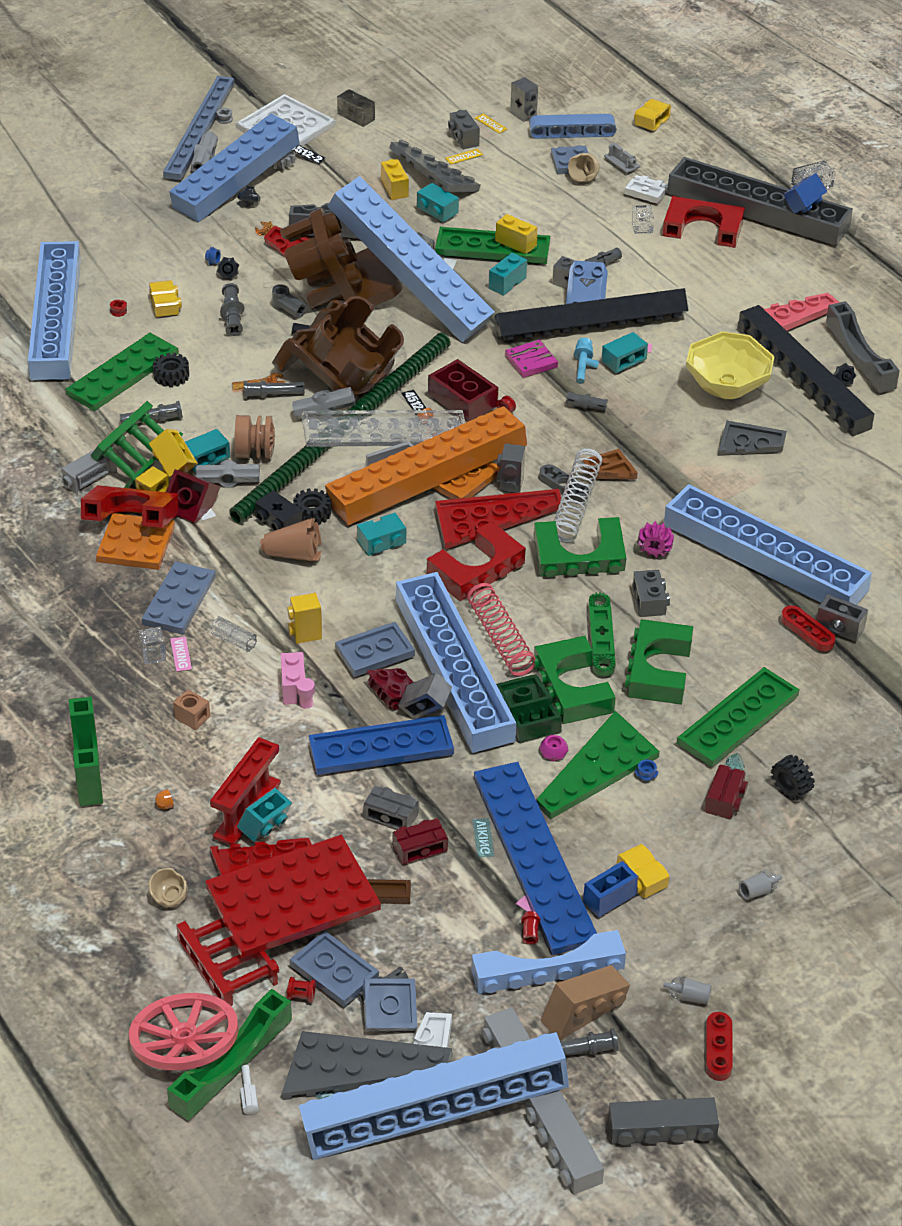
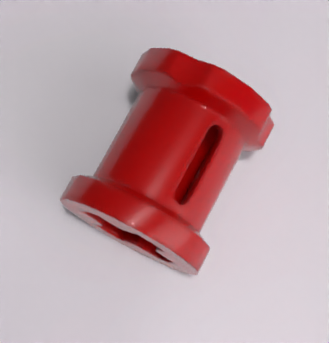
[287,977,316,1003]

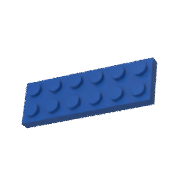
[309,715,454,775]

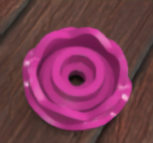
[539,735,569,761]

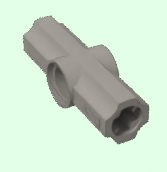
[191,131,218,172]
[292,387,355,420]
[196,460,260,488]

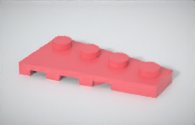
[761,293,839,331]

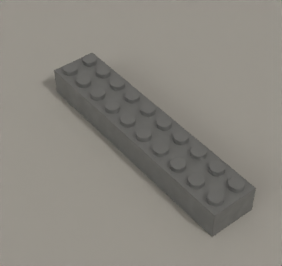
[667,157,853,246]

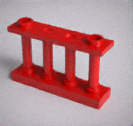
[210,737,281,845]
[176,918,280,1006]

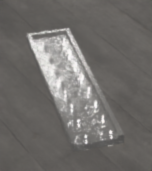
[301,410,465,447]

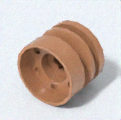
[235,415,275,459]

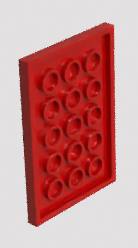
[205,834,381,958]

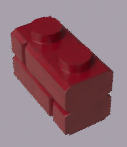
[704,764,748,820]
[392,818,448,865]

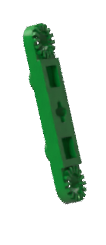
[588,592,616,676]

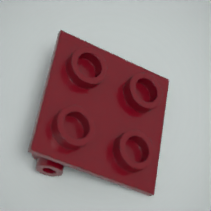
[367,668,414,710]

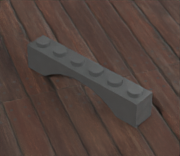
[826,301,900,393]

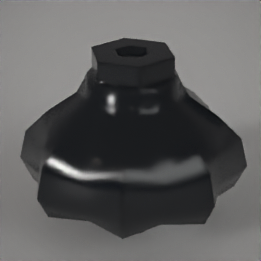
[237,186,261,206]
[216,257,239,280]
[833,363,856,386]

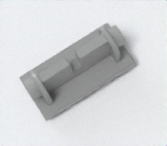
[604,143,640,173]

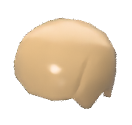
[148,868,188,908]

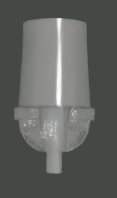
[739,870,782,900]
[663,976,712,1005]

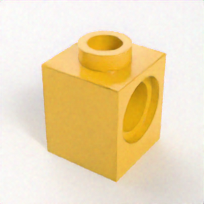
[135,466,169,492]

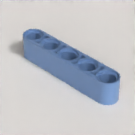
[529,114,617,139]

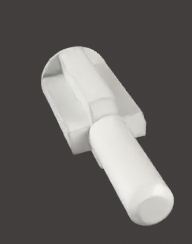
[240,1065,259,1115]

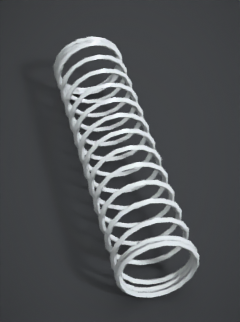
[554,448,602,542]

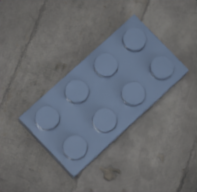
[142,561,216,635]

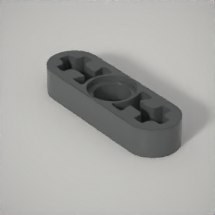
[539,464,589,503]

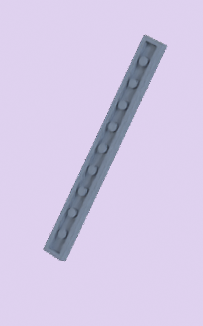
[163,76,234,180]

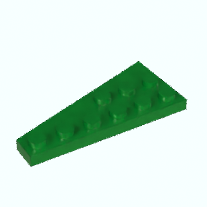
[536,710,660,819]

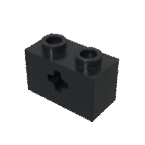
[255,490,303,531]

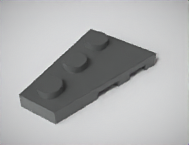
[718,420,787,456]

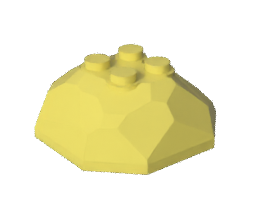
[686,331,774,399]

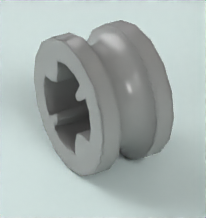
[217,108,233,124]

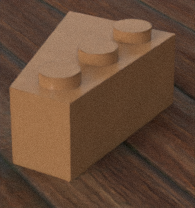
[541,965,630,1040]

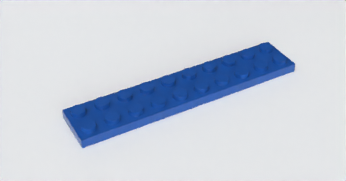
[474,762,597,955]

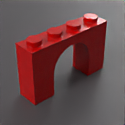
[663,196,745,248]
[81,485,178,528]
[426,521,526,602]

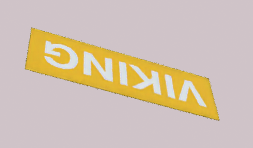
[475,113,508,133]
[445,148,483,164]

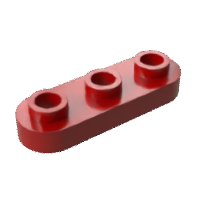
[781,606,835,651]
[706,1012,733,1081]

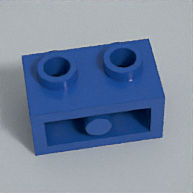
[783,173,827,213]
[583,861,638,918]

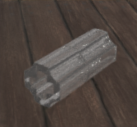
[210,616,257,652]

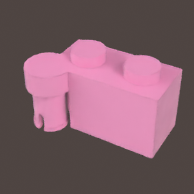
[280,652,315,709]

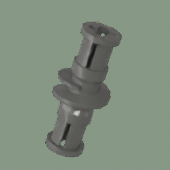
[220,283,245,336]

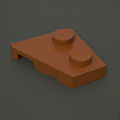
[582,449,638,479]

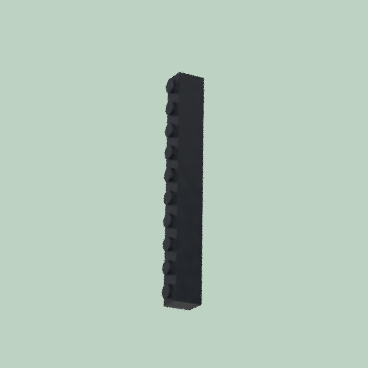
[494,288,689,341]
[738,305,875,437]

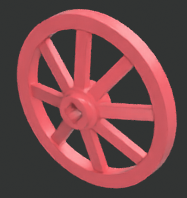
[129,993,238,1070]

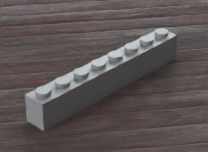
[482,1007,604,1195]

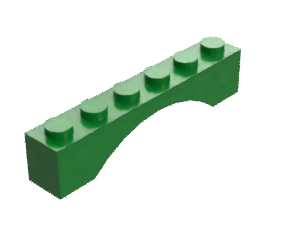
[167,989,292,1121]

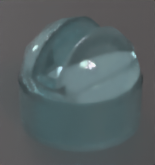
[726,753,745,770]

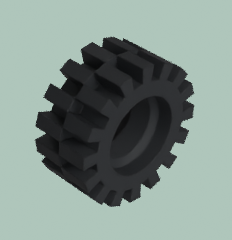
[153,353,190,387]
[293,488,331,525]
[771,754,815,801]

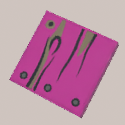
[505,340,558,378]

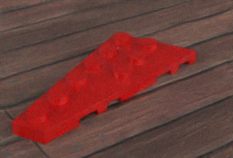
[435,489,562,550]

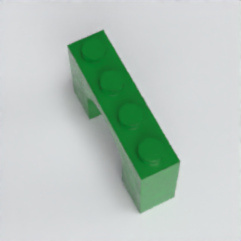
[533,517,627,577]
[625,619,694,705]
[531,636,616,724]
[68,697,103,806]

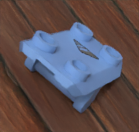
[566,260,608,304]

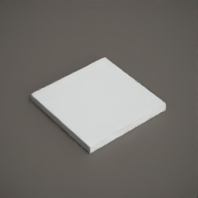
[236,94,336,146]

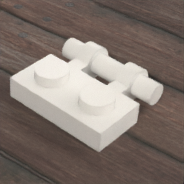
[624,175,668,204]

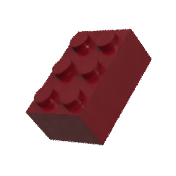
[428,359,499,422]

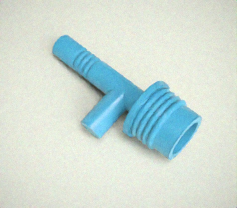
[574,338,599,384]

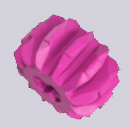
[637,521,674,558]

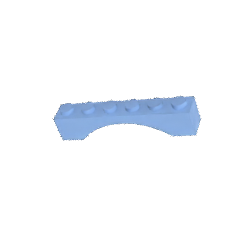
[471,930,626,994]

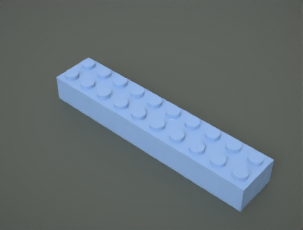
[327,176,495,343]
[28,241,81,380]
[664,484,872,605]
[396,572,516,753]
[299,1032,569,1160]

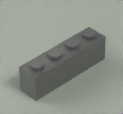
[608,1097,719,1145]

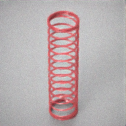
[467,583,536,676]

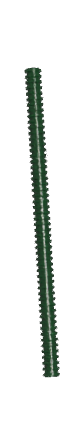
[229,332,451,524]

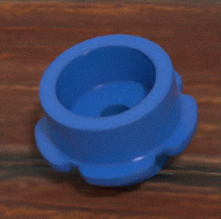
[205,247,221,265]
[635,759,658,781]

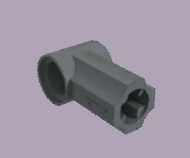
[272,284,307,319]

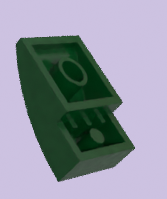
[496,674,562,743]

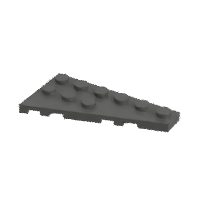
[282,1031,453,1100]

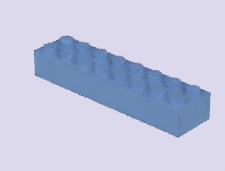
[169,113,300,222]

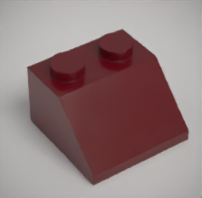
[166,469,221,523]

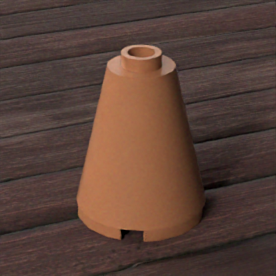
[260,518,322,561]

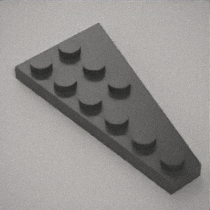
[389,140,481,192]

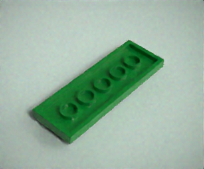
[435,226,551,264]
[65,332,179,411]
[677,667,800,767]

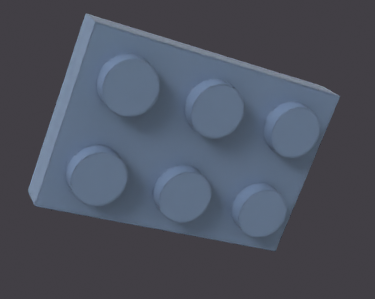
[335,622,415,677]
[290,930,379,1007]

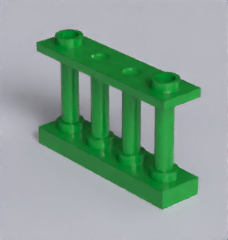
[90,401,183,488]

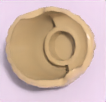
[568,153,600,182]

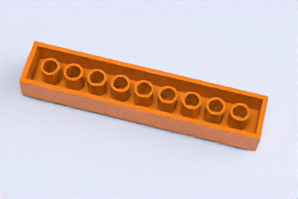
[325,406,527,525]

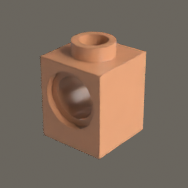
[173,689,210,730]

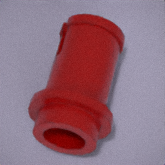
[521,911,541,945]

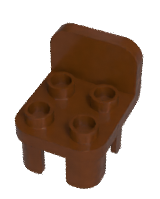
[280,208,403,308]
[272,296,404,400]

